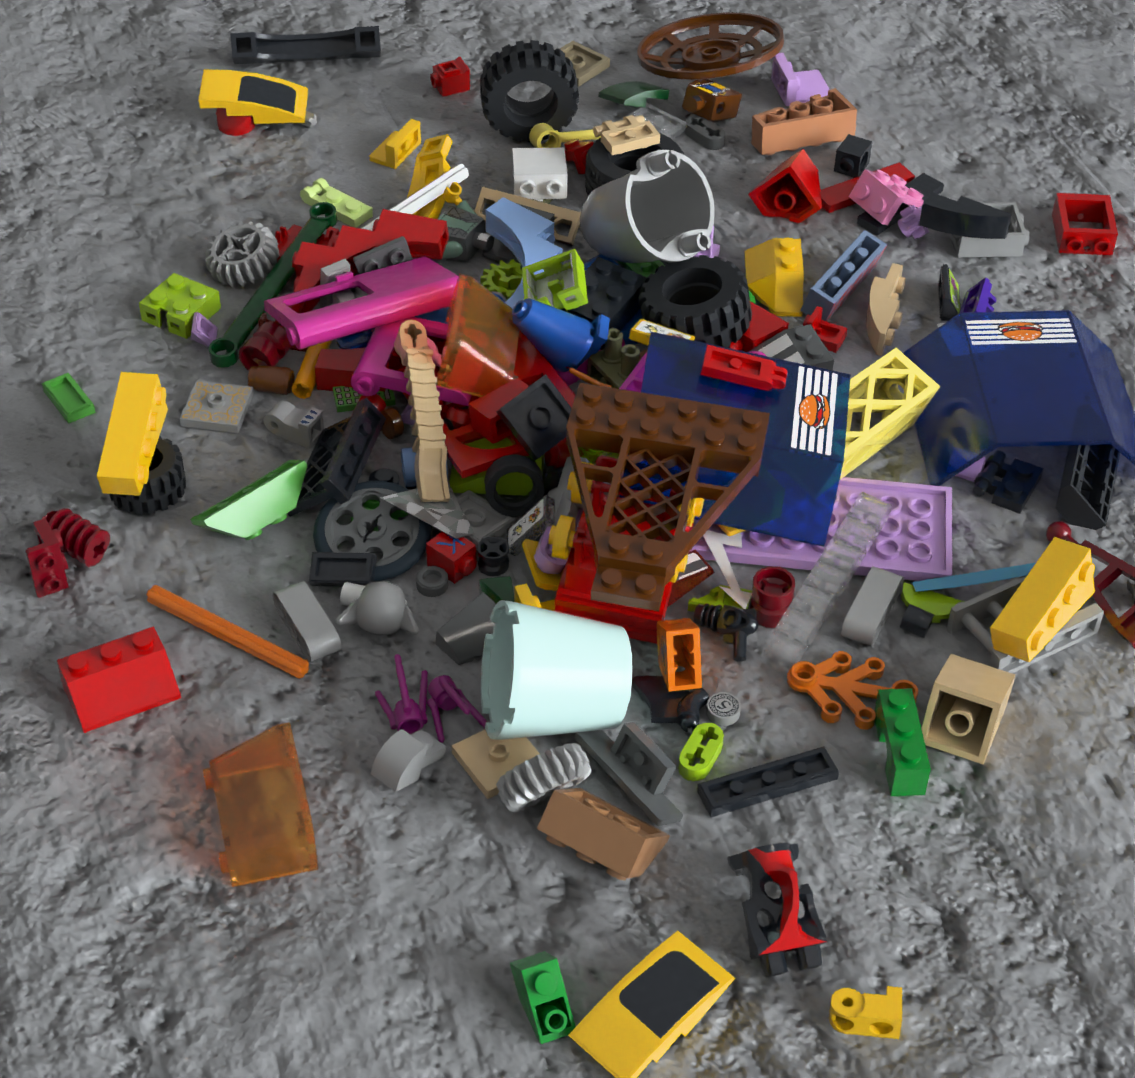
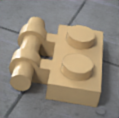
[593,115,660,155]

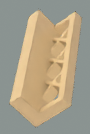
[474,187,581,245]

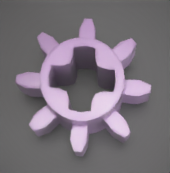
[898,205,929,239]

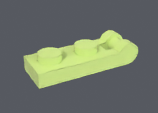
[300,178,373,228]

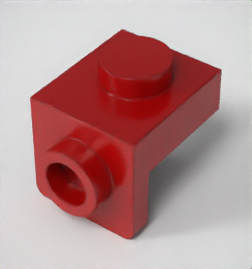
[564,139,594,174]
[803,306,848,353]

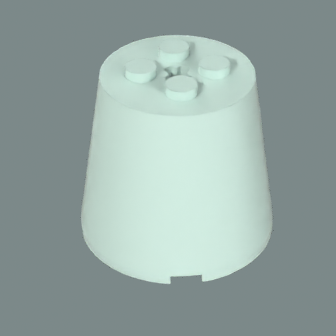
[481,600,632,740]

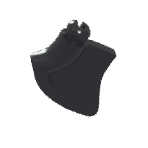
[632,675,709,732]

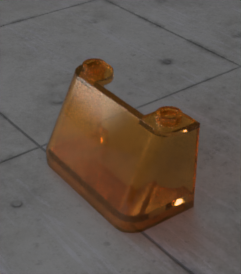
[436,273,522,397]
[203,722,318,887]

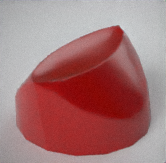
[216,108,256,136]

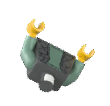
[438,182,494,261]

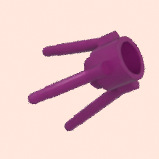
[375,654,428,734]
[427,675,487,743]

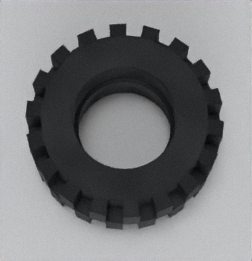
[109,436,186,515]

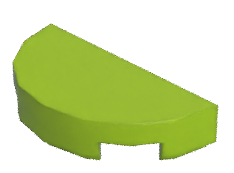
[901,582,965,623]

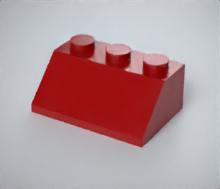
[56,626,181,733]

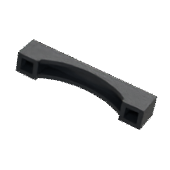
[230,26,381,64]

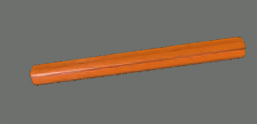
[146,585,309,679]

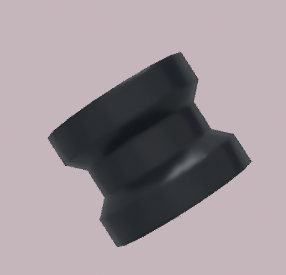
[477,536,509,577]

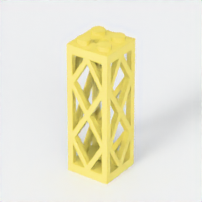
[770,348,940,499]

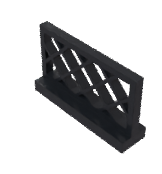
[287,398,386,517]

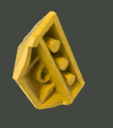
[744,237,804,317]

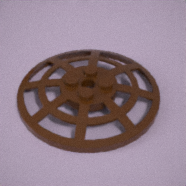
[637,12,784,80]

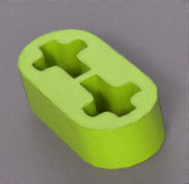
[678,722,724,782]

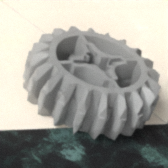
[204,221,280,288]
[496,743,592,812]

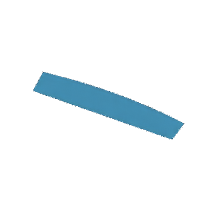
[912,563,1036,592]

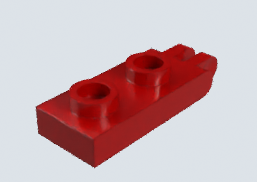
[700,344,788,391]

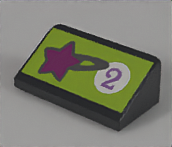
[938,264,961,321]

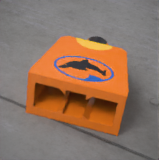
[656,618,702,692]

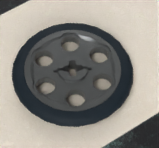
[313,481,432,582]

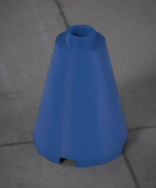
[512,298,594,372]

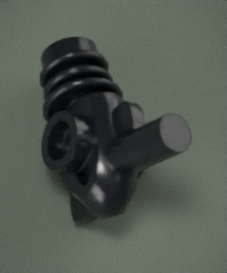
[694,603,758,662]

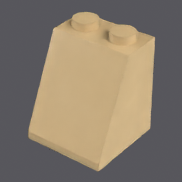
[921,654,1016,765]

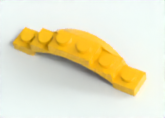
[407,134,452,219]

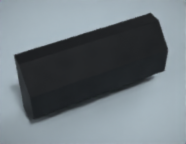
[1055,405,1122,530]

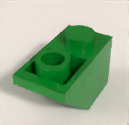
[510,951,575,1044]

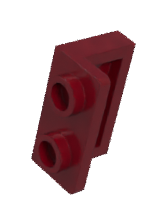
[25,518,69,598]

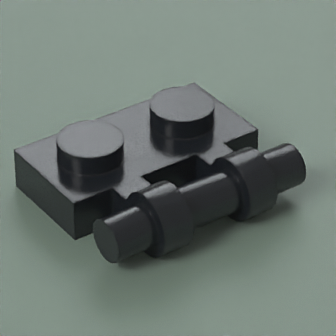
[973,450,1044,514]

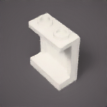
[512,147,567,199]

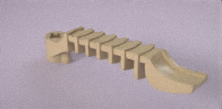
[394,320,450,502]

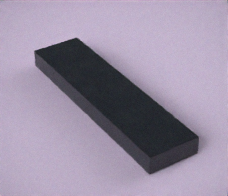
[857,173,944,235]
[697,746,839,818]

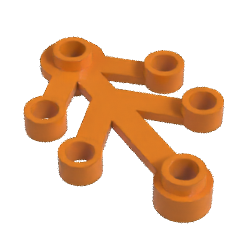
[787,651,918,730]

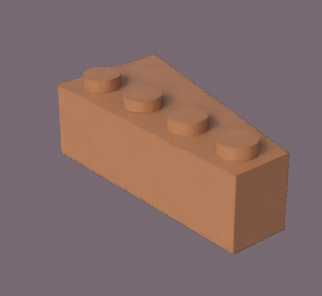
[751,88,857,155]

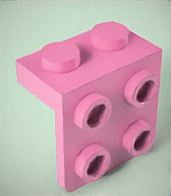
[848,169,924,226]

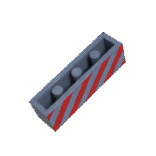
[801,230,887,321]

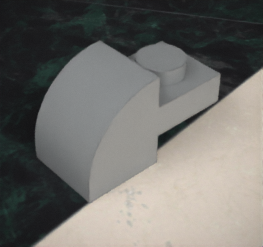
[370,729,446,792]

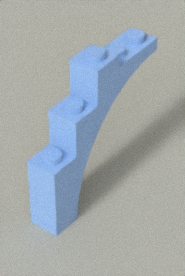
[485,197,563,334]

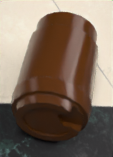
[248,365,295,395]

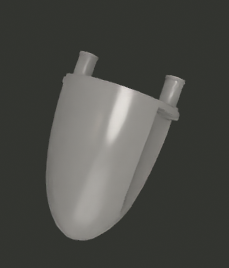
[580,150,715,263]

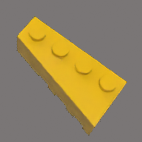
[97,372,168,496]
[990,537,1095,662]

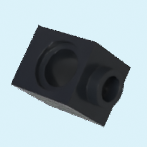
[834,134,872,178]

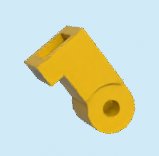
[829,986,902,1039]

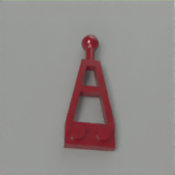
[1046,521,1135,649]

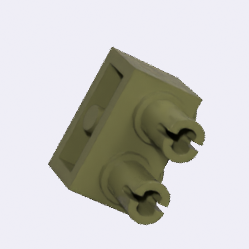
[587,328,640,389]

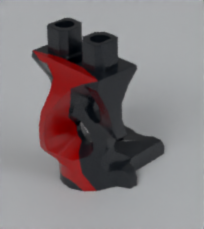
[727,843,827,977]

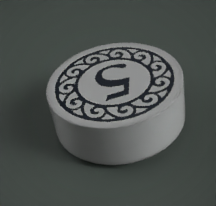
[706,692,741,726]

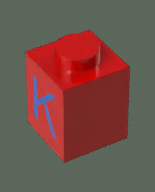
[426,531,477,584]

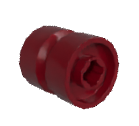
[239,322,292,371]
[750,566,795,628]

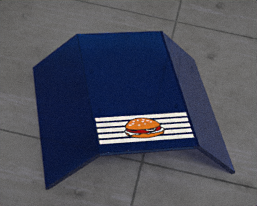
[903,310,1135,486]
[619,332,851,547]

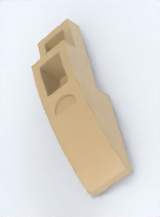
[866,263,906,356]

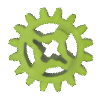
[480,259,522,300]

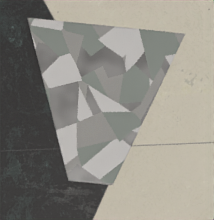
[380,481,475,539]

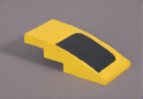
[199,69,308,124]
[568,930,735,1078]

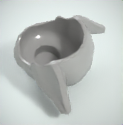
[336,581,419,635]

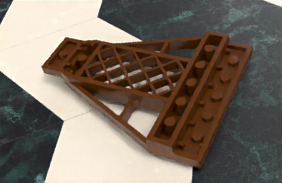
[566,383,770,612]

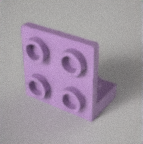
[771,53,830,106]

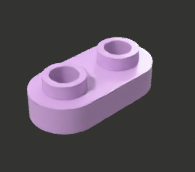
[534,526,568,574]

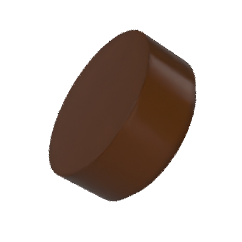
[380,408,404,439]

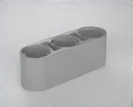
[841,566,904,647]
[272,581,341,662]

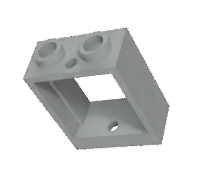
[951,202,1029,258]

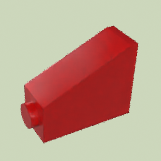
[748,149,822,223]

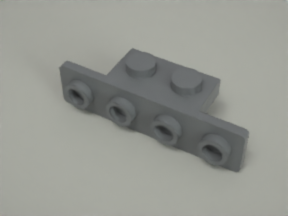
[574,722,683,826]

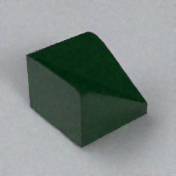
[479,576,514,604]

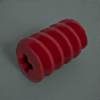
[42,508,110,568]

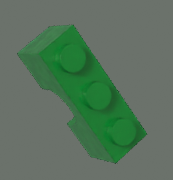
[874,688,931,796]

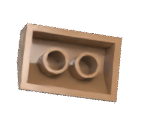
[537,788,670,881]

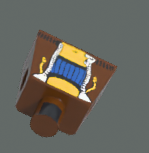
[682,79,742,121]

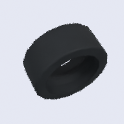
[484,454,545,517]

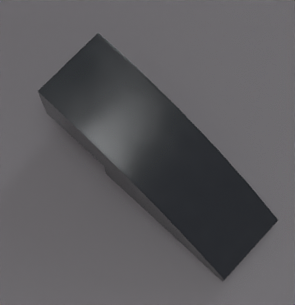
[919,192,1012,239]

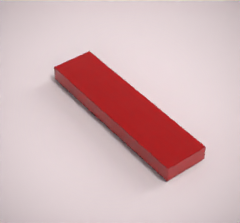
[820,162,915,213]

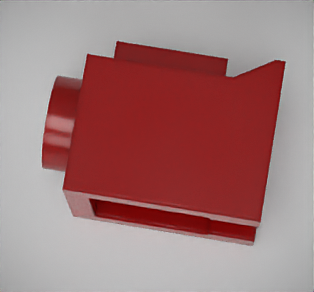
[430,57,470,97]

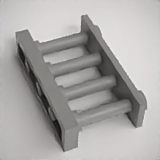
[947,575,1104,673]

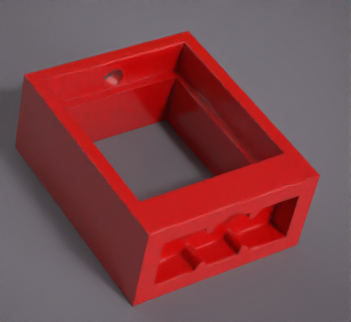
[1052,193,1118,255]

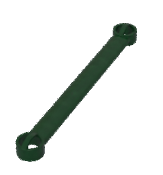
[208,202,337,368]

